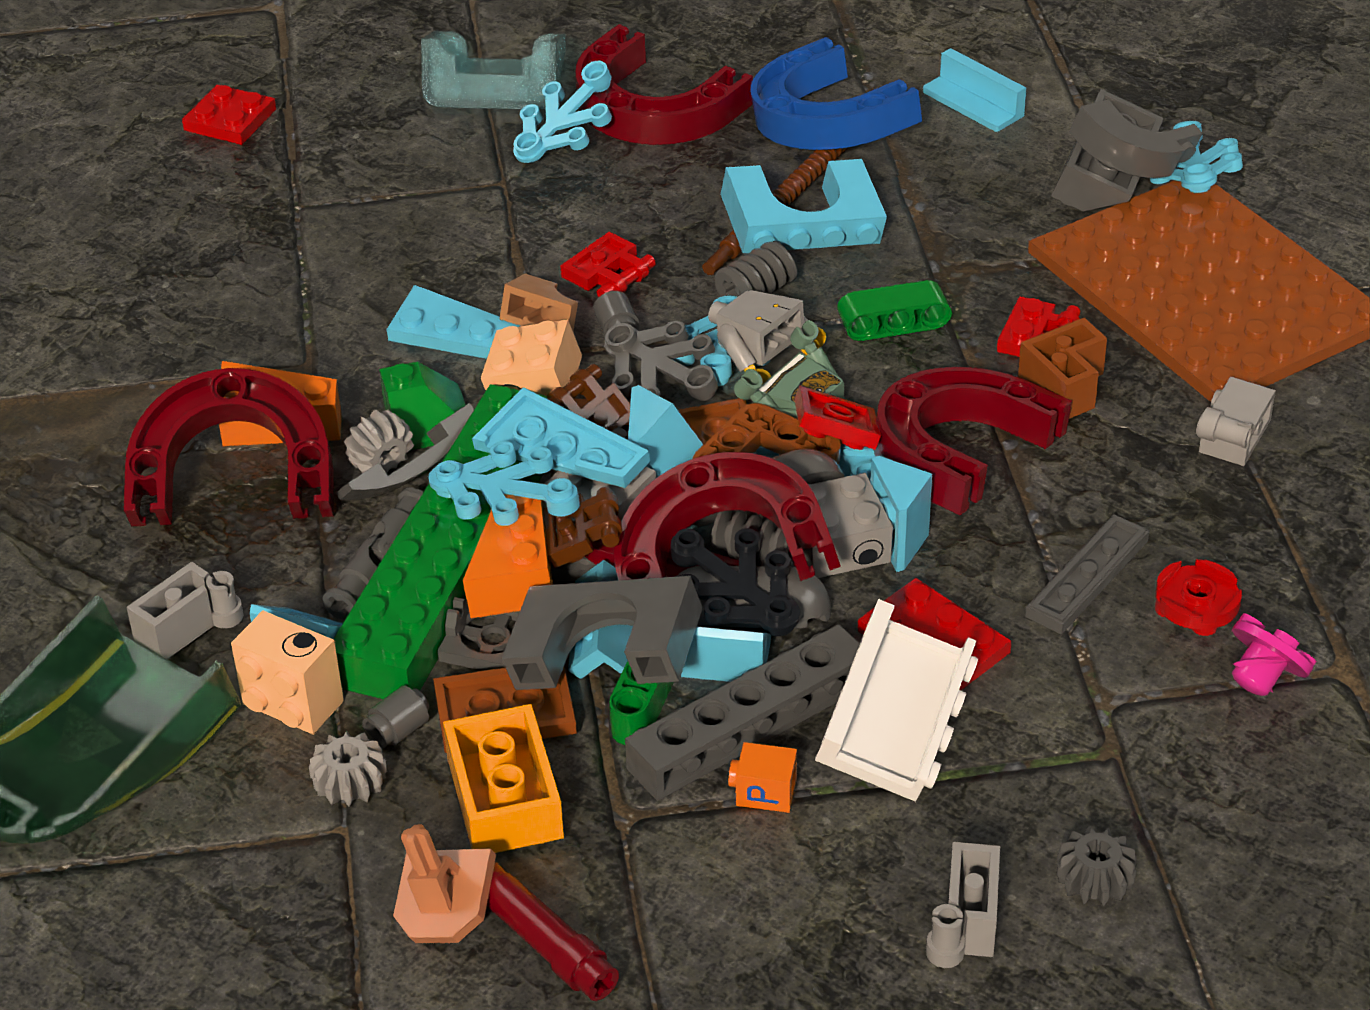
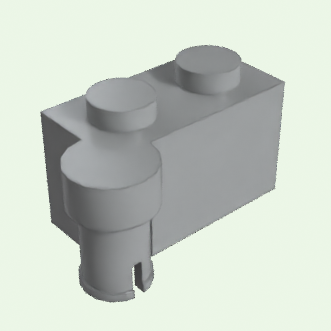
[1196,377,1276,466]
[126,562,244,663]
[926,842,1000,968]

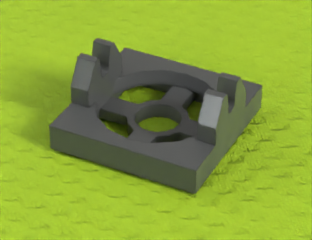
[438,597,520,671]

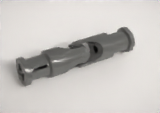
[322,487,423,620]

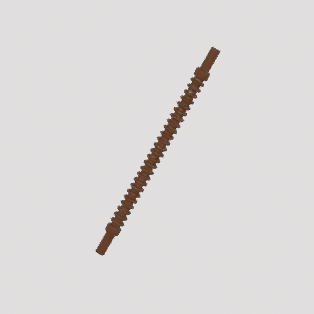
[702,147,848,275]

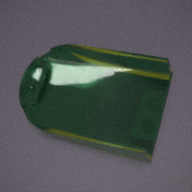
[0,595,242,844]

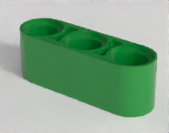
[837,280,952,341]
[609,661,674,745]

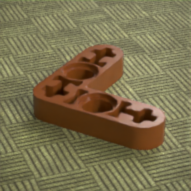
[693,403,841,464]

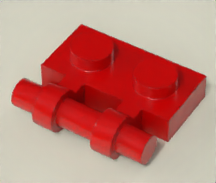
[560,231,656,298]
[997,296,1081,357]

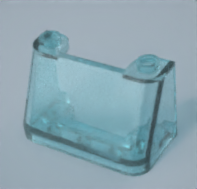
[421,31,566,110]

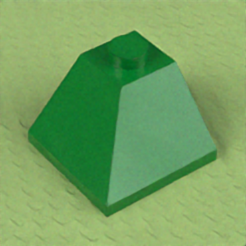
[379,362,466,451]

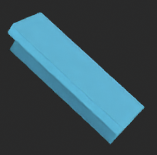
[923,48,1026,132]
[568,560,633,679]

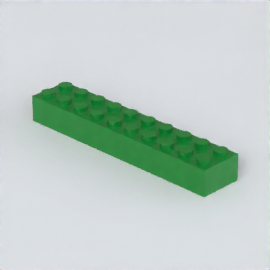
[333,384,547,699]

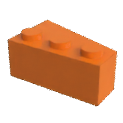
[219,361,342,446]
[463,494,553,618]

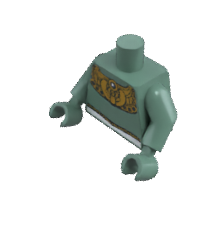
[734,320,844,419]

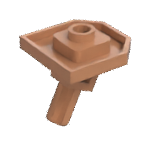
[393,824,496,943]

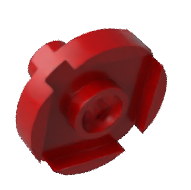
[1155,559,1242,636]

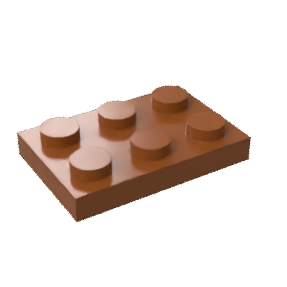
[433,667,577,753]

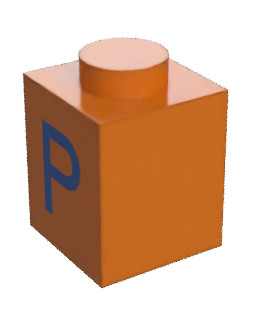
[728,742,797,813]

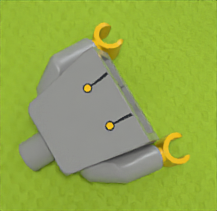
[708,290,826,384]

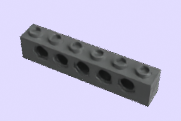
[625,624,860,801]

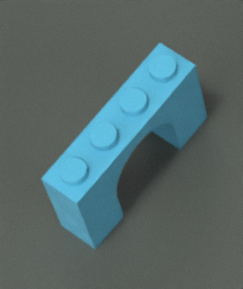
[720,159,887,253]

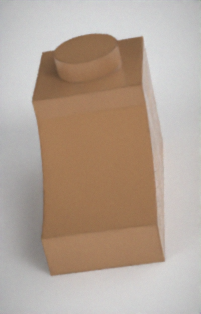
[500,274,578,331]

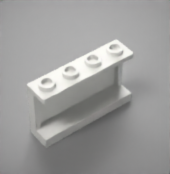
[815,599,978,802]

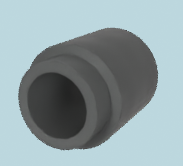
[593,291,639,336]
[362,686,429,748]

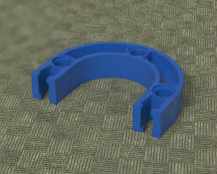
[750,37,922,150]

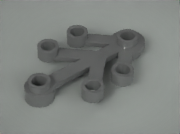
[604,320,718,401]

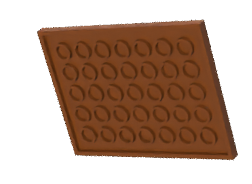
[1028,180,1370,402]

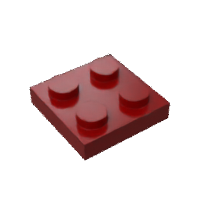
[182,84,276,145]
[794,385,881,450]

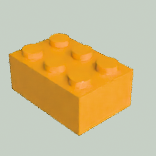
[443,704,564,853]

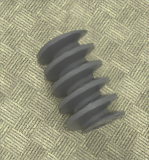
[715,241,797,297]
[711,510,796,567]

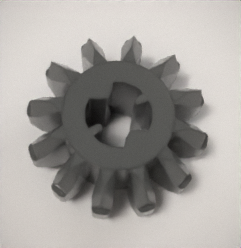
[1056,825,1137,907]

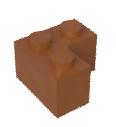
[1018,318,1107,419]

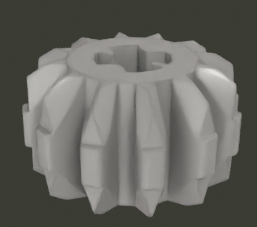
[344,409,414,473]
[309,730,387,807]

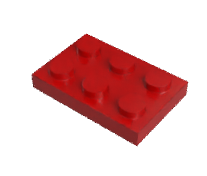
[858,578,1011,690]

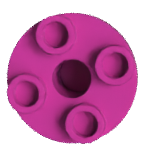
[1232,613,1317,696]

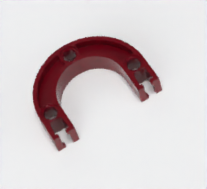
[575,24,753,145]
[873,367,1072,515]
[124,368,334,527]
[614,452,841,581]

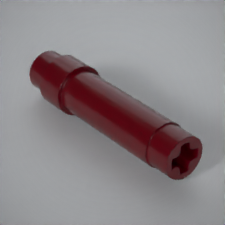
[487,862,619,1001]

